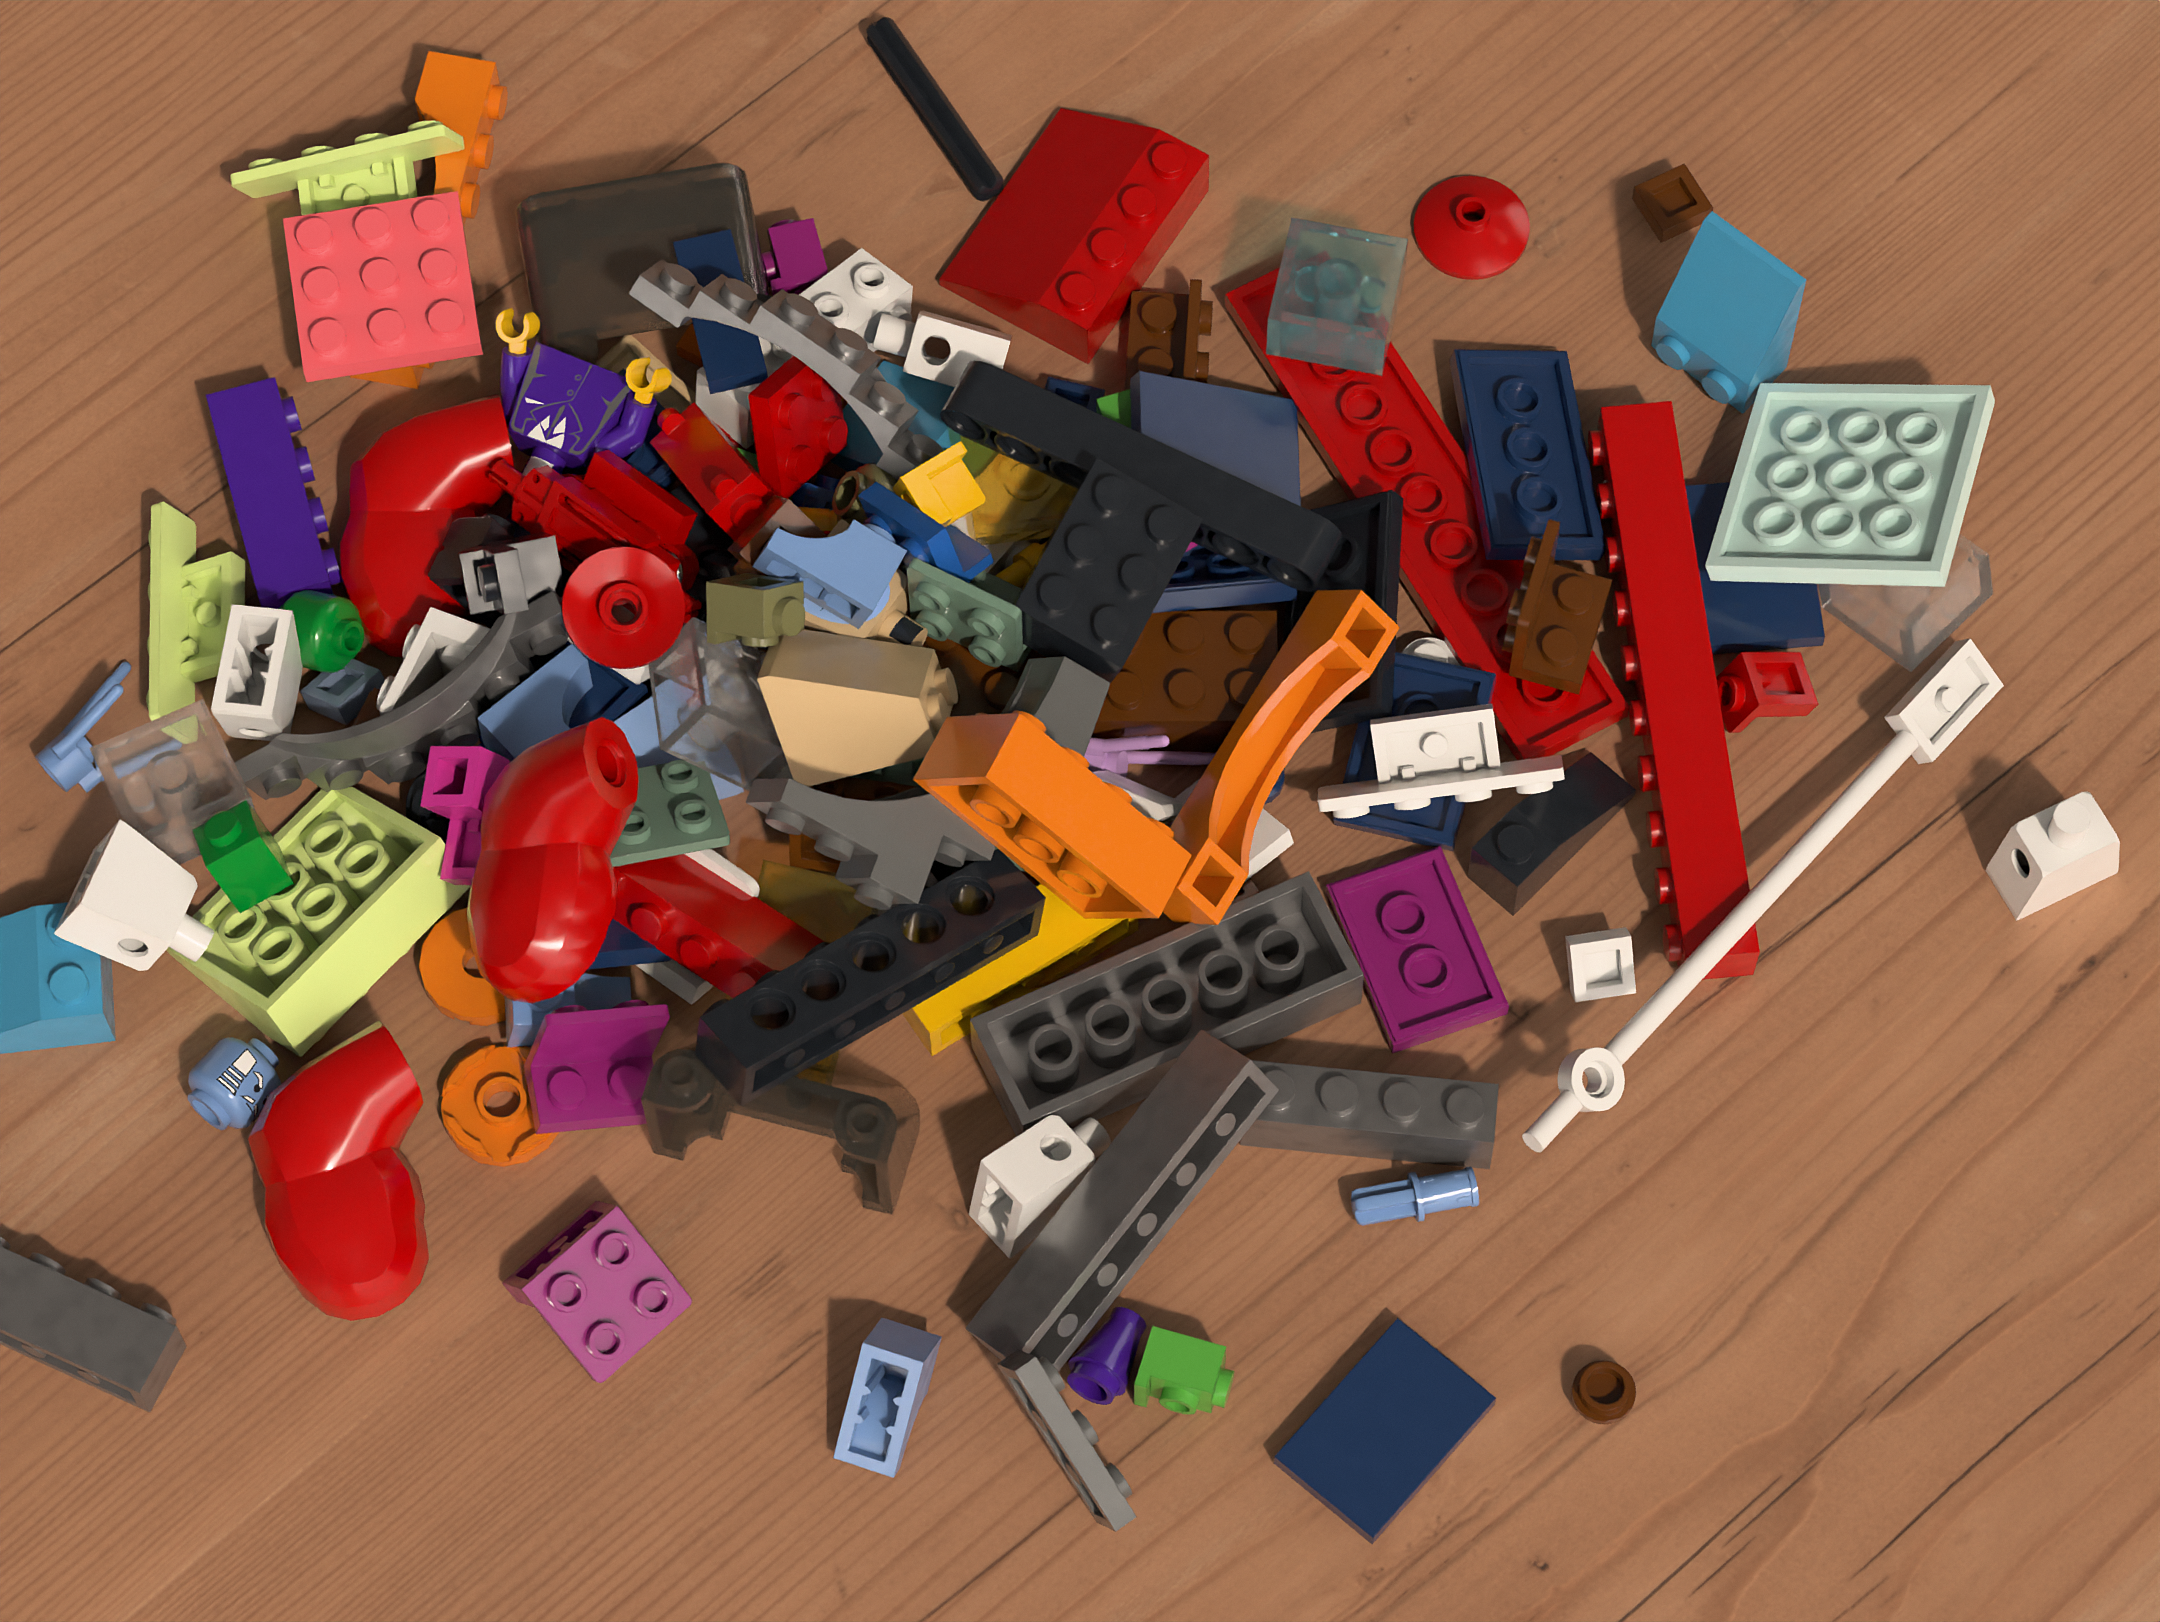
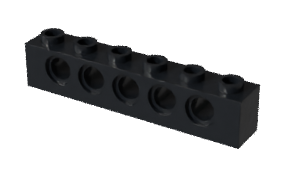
[695,849,1046,1106]

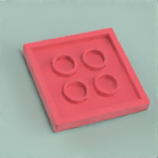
[283,191,483,382]

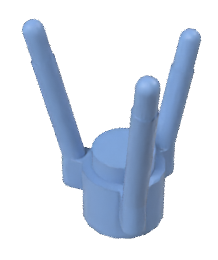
[34,662,180,793]

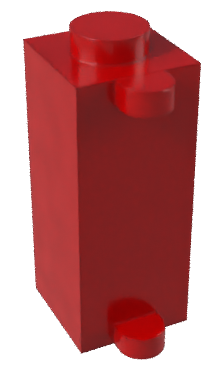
[650,402,776,541]

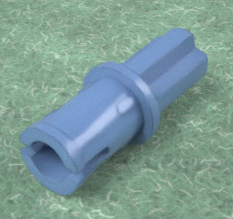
[1351,1166,1479,1226]

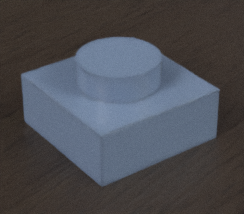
[300,658,385,725]

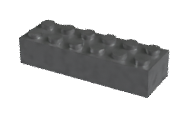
[970,871,1364,1137]

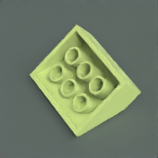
[166,786,471,1057]

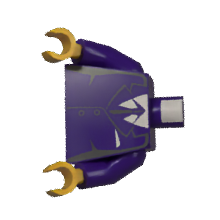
[496,308,672,476]

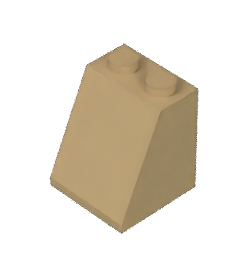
[757,630,958,787]

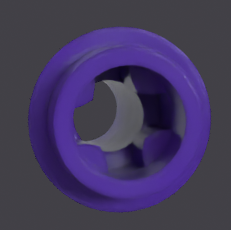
[1067,1307,1147,1405]

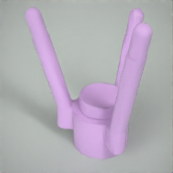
[1084,735,1216,828]

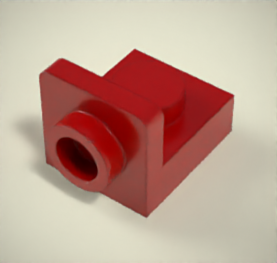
[1716,652,1819,733]

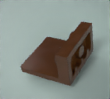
[1502,519,1612,695]

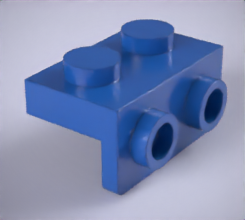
[858,482,994,583]

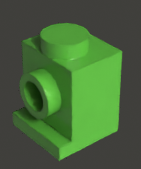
[1134,1326,1235,1415]

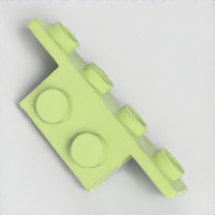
[230,121,465,215]
[146,502,245,738]

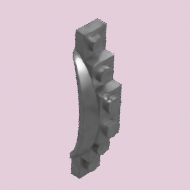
[629,259,944,480]
[234,591,569,800]

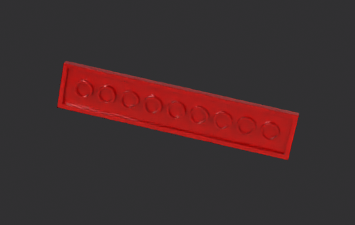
[1225,244,1630,761]

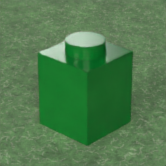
[193,800,294,914]

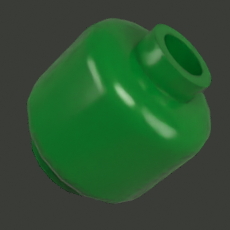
[278,590,364,673]

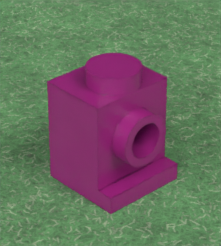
[761,218,828,297]

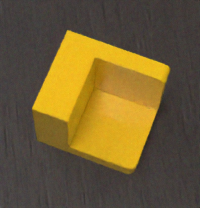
[893,441,985,527]

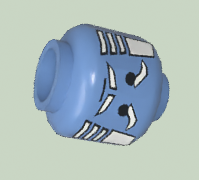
[188,1037,281,1130]

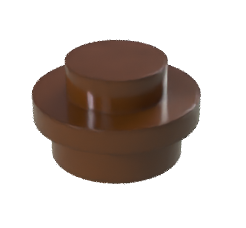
[1571,1360,1636,1425]

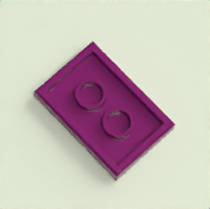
[1326,846,1509,1054]

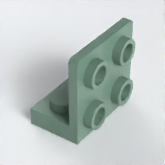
[907,558,1032,672]
[610,756,730,867]

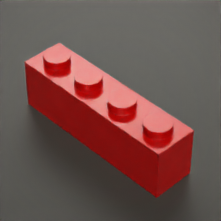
[613,854,825,998]

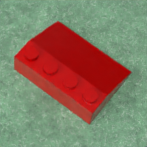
[939,108,1209,364]

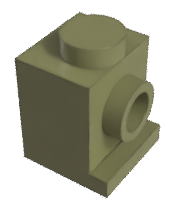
[706,573,805,647]

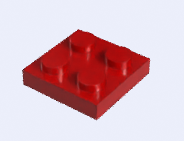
[748,356,848,498]

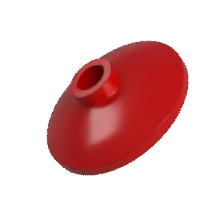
[1413,176,1530,280]
[562,547,686,669]

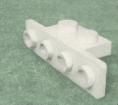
[1317,704,1565,818]

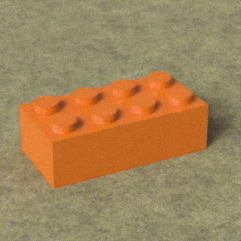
[913,710,1192,919]

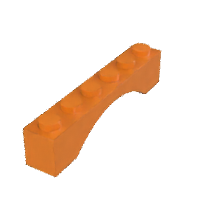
[350,51,508,389]
[1163,590,1400,925]

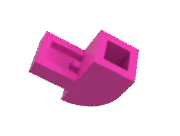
[421,746,510,885]

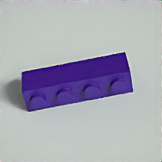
[206,377,342,609]

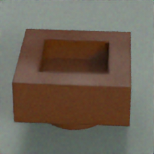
[1632,163,1713,243]

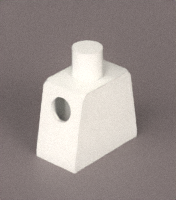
[873,310,1012,387]
[211,604,303,741]
[1985,791,2120,921]
[54,820,214,971]
[969,1115,1111,1259]

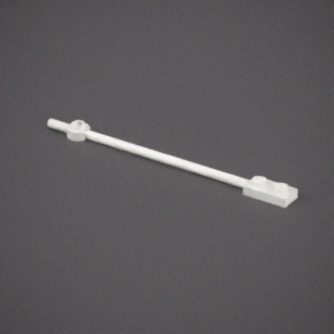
[1522,639,2004,1152]

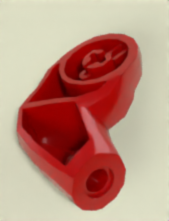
[340,394,514,658]
[467,717,639,1004]
[248,1021,429,1321]

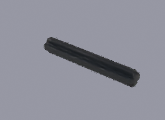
[866,17,1003,202]

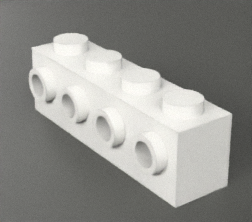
[696,248,913,449]

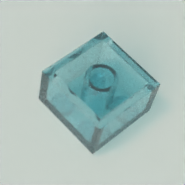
[1266,218,1408,376]

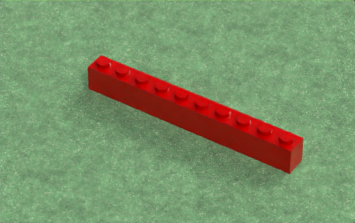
[1588,401,1760,980]

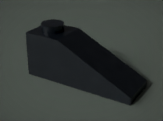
[1468,752,1636,916]

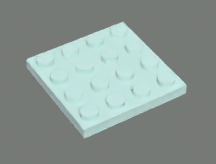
[1705,383,1995,587]

